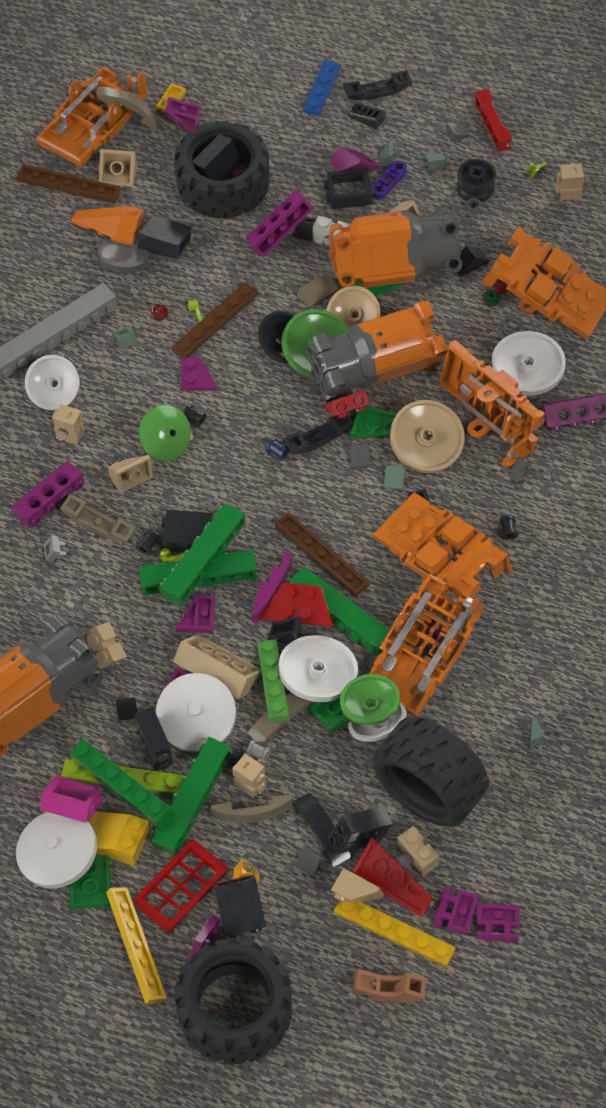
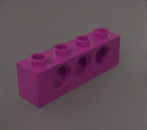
[246,189,314,258]
[541,393,606,430]
[11,460,84,529]

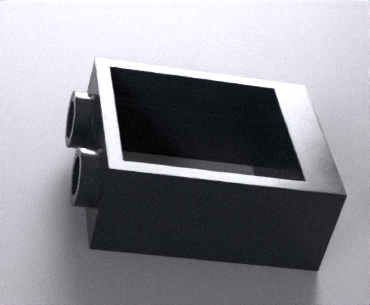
[324,168,373,210]
[328,807,393,854]

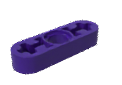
[372,161,407,200]

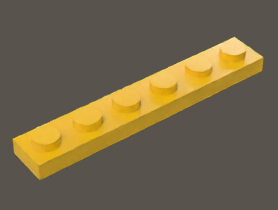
[106,887,167,1004]
[334,901,456,967]

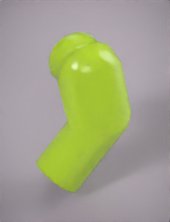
[160,548,184,562]

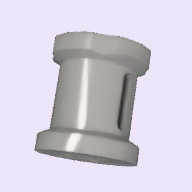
[246,739,272,764]

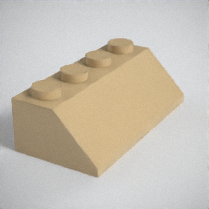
[173,634,262,699]

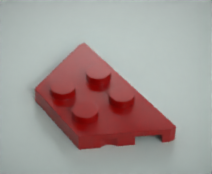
[260,582,334,628]

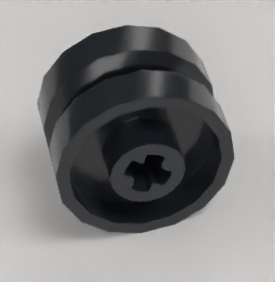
[457,158,496,202]

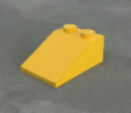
[88,811,150,867]

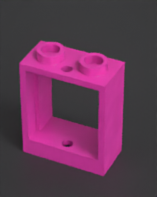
[40,775,103,823]

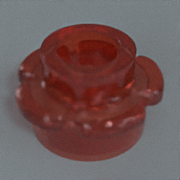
[151,303,168,321]

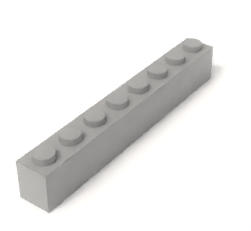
[0,283,117,379]

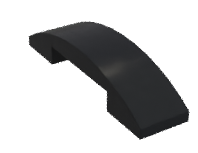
[343,70,413,100]
[282,415,354,454]
[293,793,351,868]

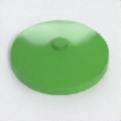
[282,309,349,379]

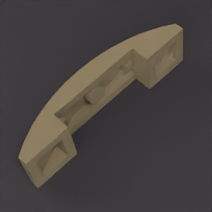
[96,87,157,130]
[60,494,136,543]
[247,692,315,746]
[211,794,293,823]

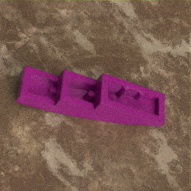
[252,551,293,624]

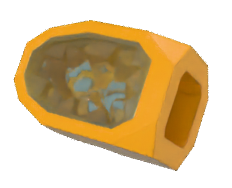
[232,860,259,884]

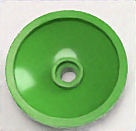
[139,405,191,461]
[340,674,400,725]

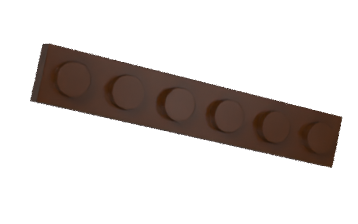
[16,164,121,204]
[171,282,259,358]
[275,512,370,597]

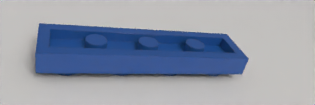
[303,60,341,116]

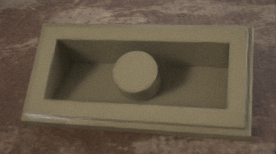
[298,273,338,308]

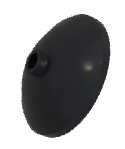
[258,311,295,364]

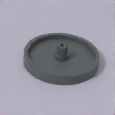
[97,238,149,273]

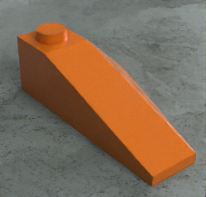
[71,206,144,246]

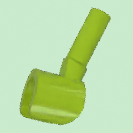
[525,162,547,178]
[188,300,203,322]

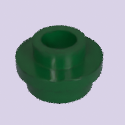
[483,290,501,307]

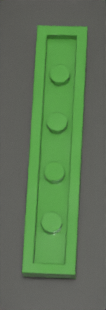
[257,639,289,723]

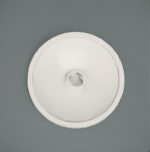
[492,331,566,395]
[278,635,358,702]
[156,673,236,753]
[16,812,97,889]

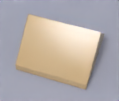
[99,149,137,187]

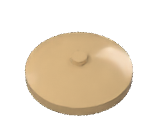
[390,400,465,473]

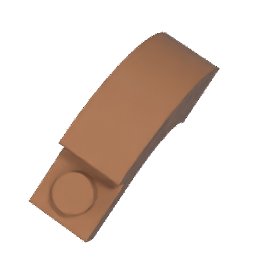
[352,969,427,1003]

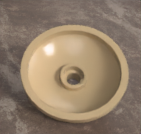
[327,286,381,328]

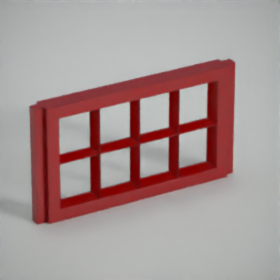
[132,839,230,934]

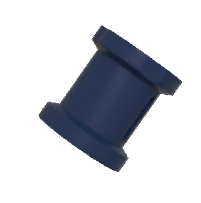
[265,437,290,461]

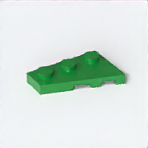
[350,406,398,439]

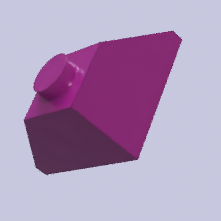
[329,145,382,172]

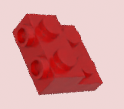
[323,390,370,419]

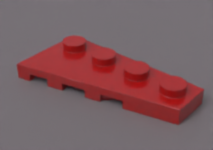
[352,838,433,917]

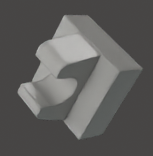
[43,535,66,562]

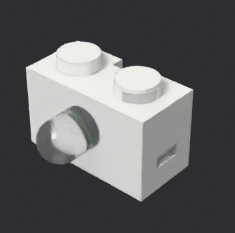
[313,216,349,250]

